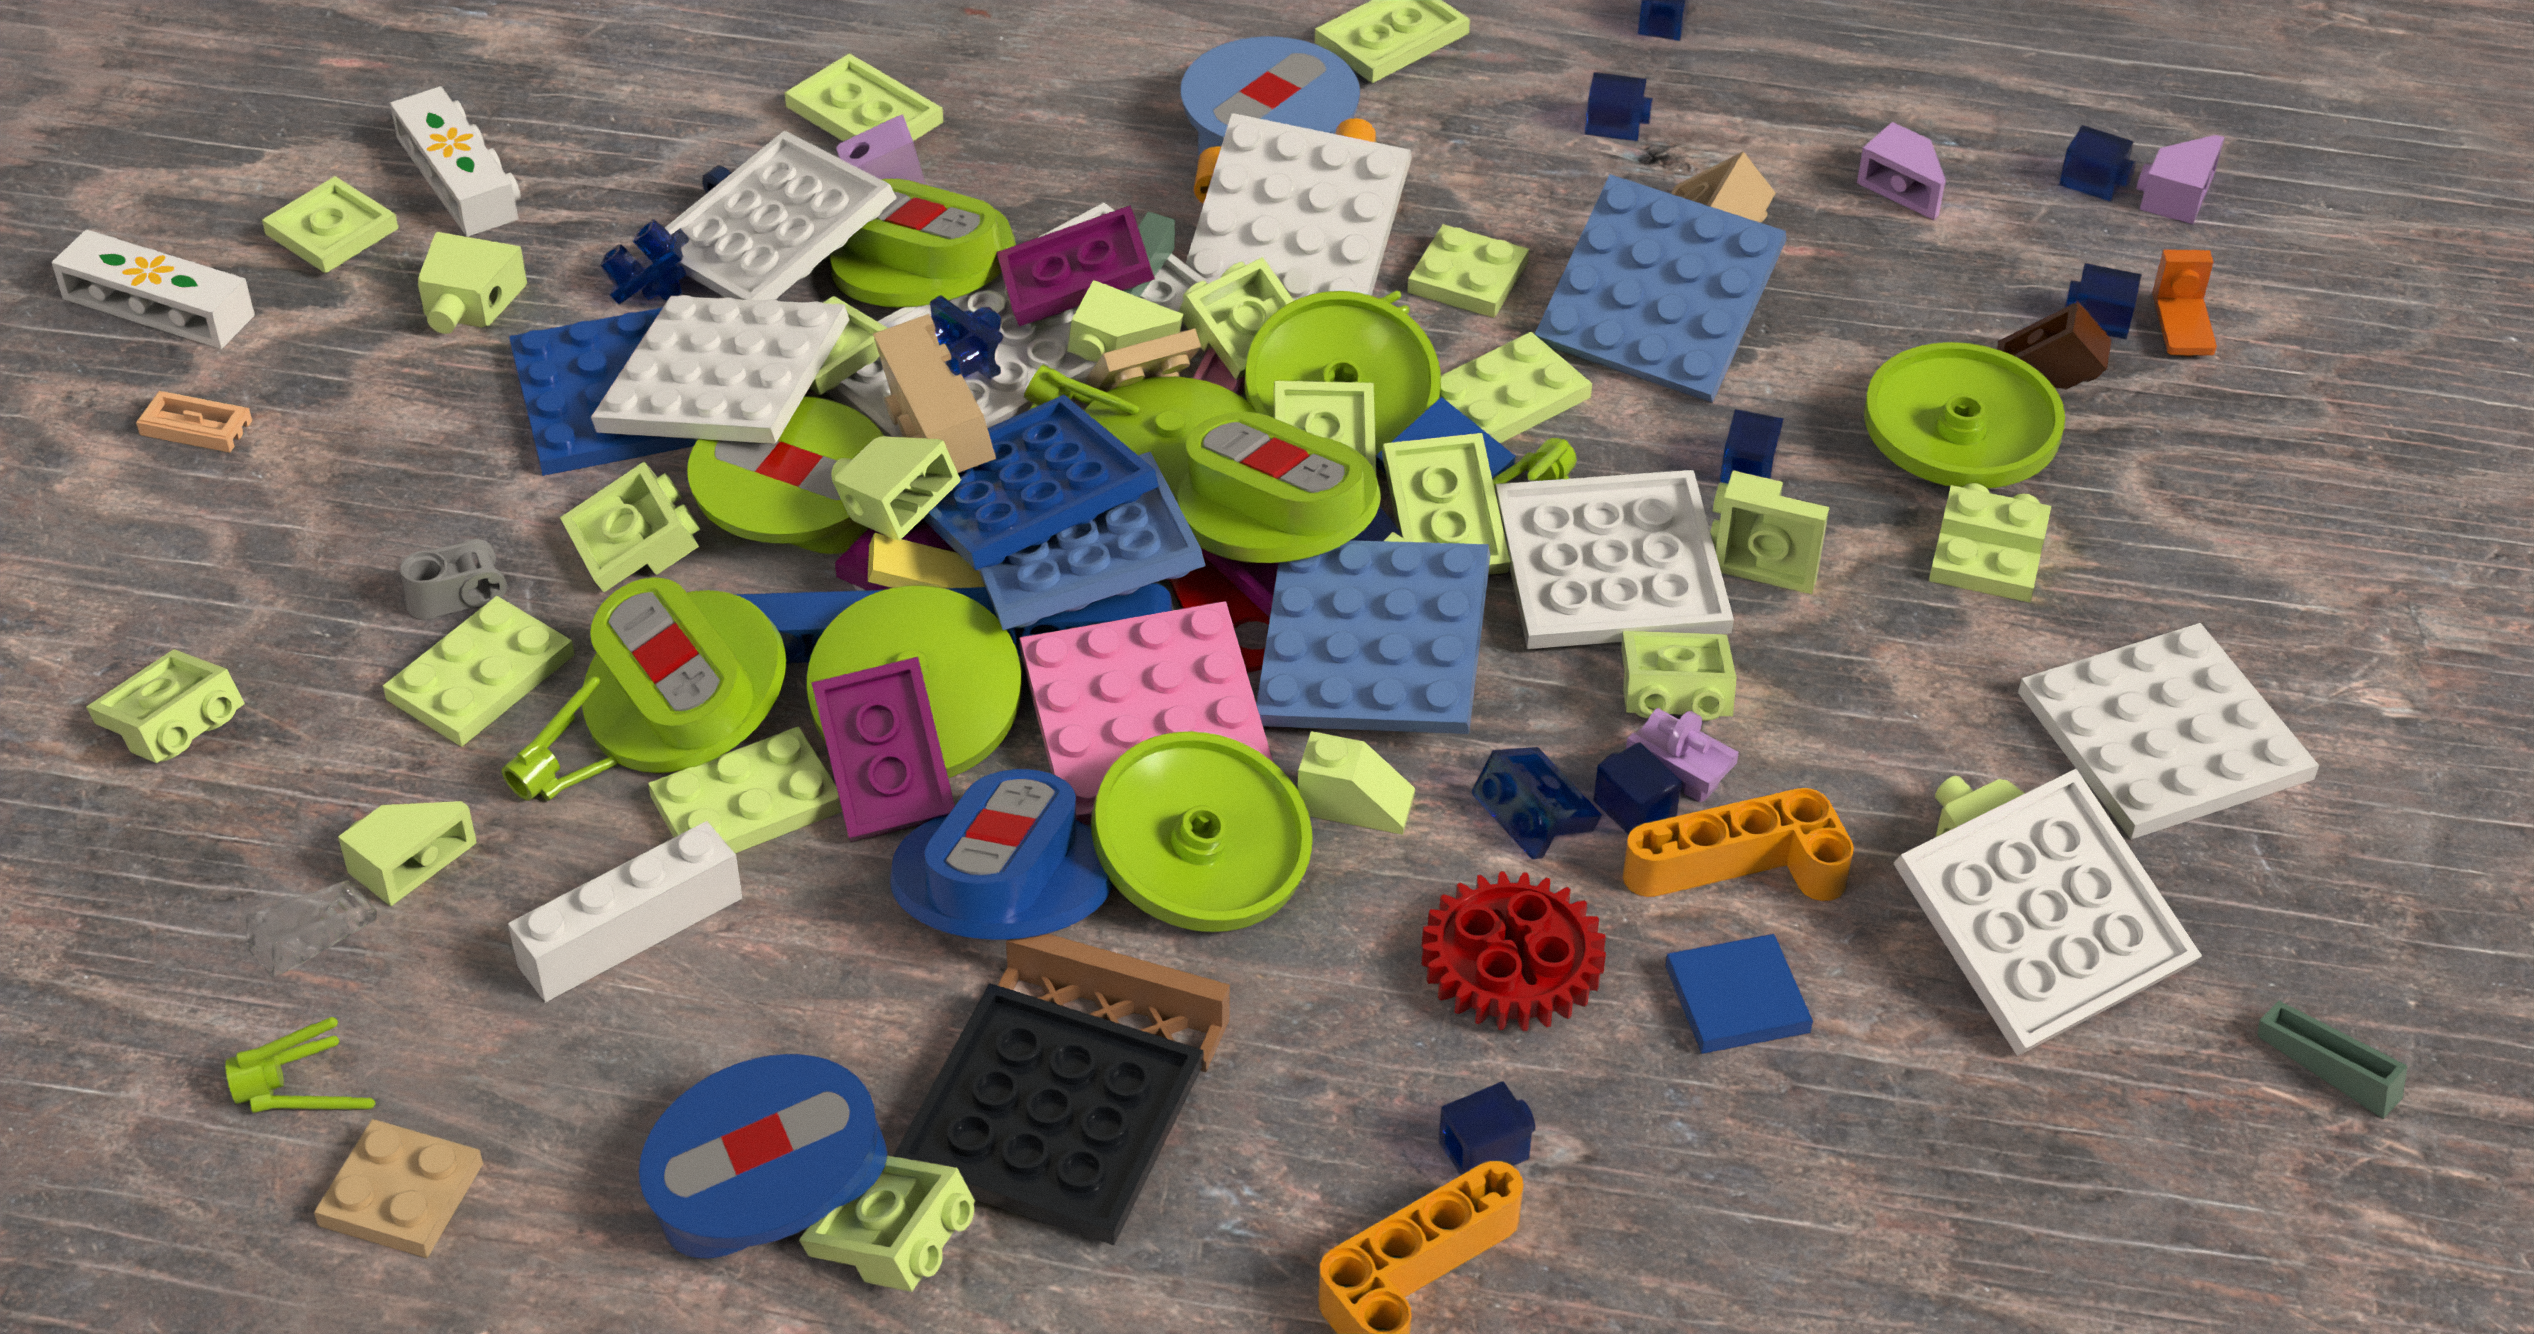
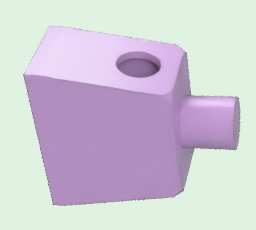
[836,114,926,185]

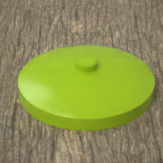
[1245,291,1441,455]
[1864,342,2065,489]
[1084,376,1256,501]
[807,585,1022,778]
[1091,731,1313,932]

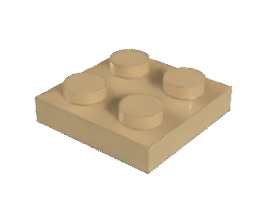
[1086,329,1201,392]
[314,1119,483,1258]

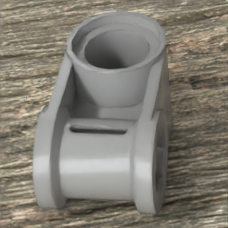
[400,539,507,620]

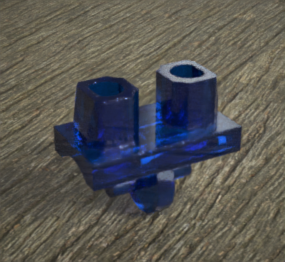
[600,219,690,305]
[930,295,1003,380]

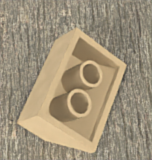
[1671,151,1776,223]

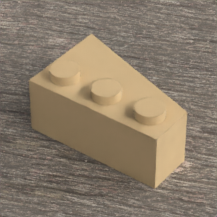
[873,314,996,473]

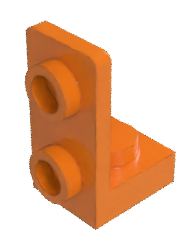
[2152,249,2217,356]

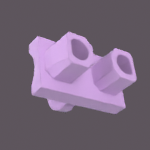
[1626,708,1739,802]

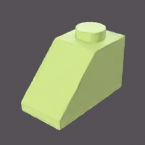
[1067,280,1183,362]
[1298,731,1415,835]
[338,801,477,906]

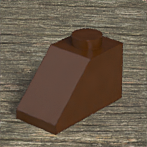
[1997,301,2112,390]

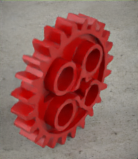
[1421,871,1606,1031]

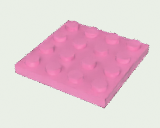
[1020,601,1274,825]

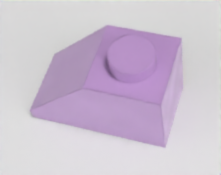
[1857,122,1946,220]
[2137,135,2225,224]

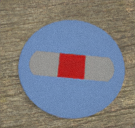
[1181,36,1360,155]

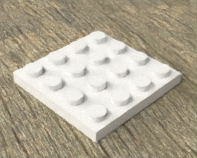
[1185,113,1412,301]
[646,130,897,301]
[591,295,849,444]
[1495,470,1734,649]
[2018,623,2319,840]
[1893,769,2202,1056]

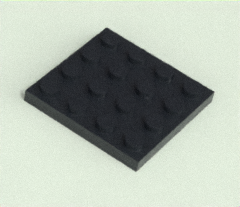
[893,983,1204,1245]

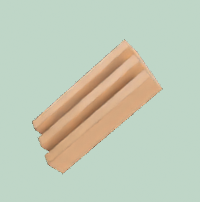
[136,391,252,453]

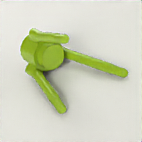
[1024,364,1139,414]
[1492,438,1577,489]
[501,676,618,801]
[225,1017,375,1113]

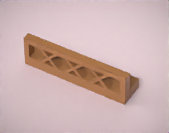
[998,934,1230,1072]

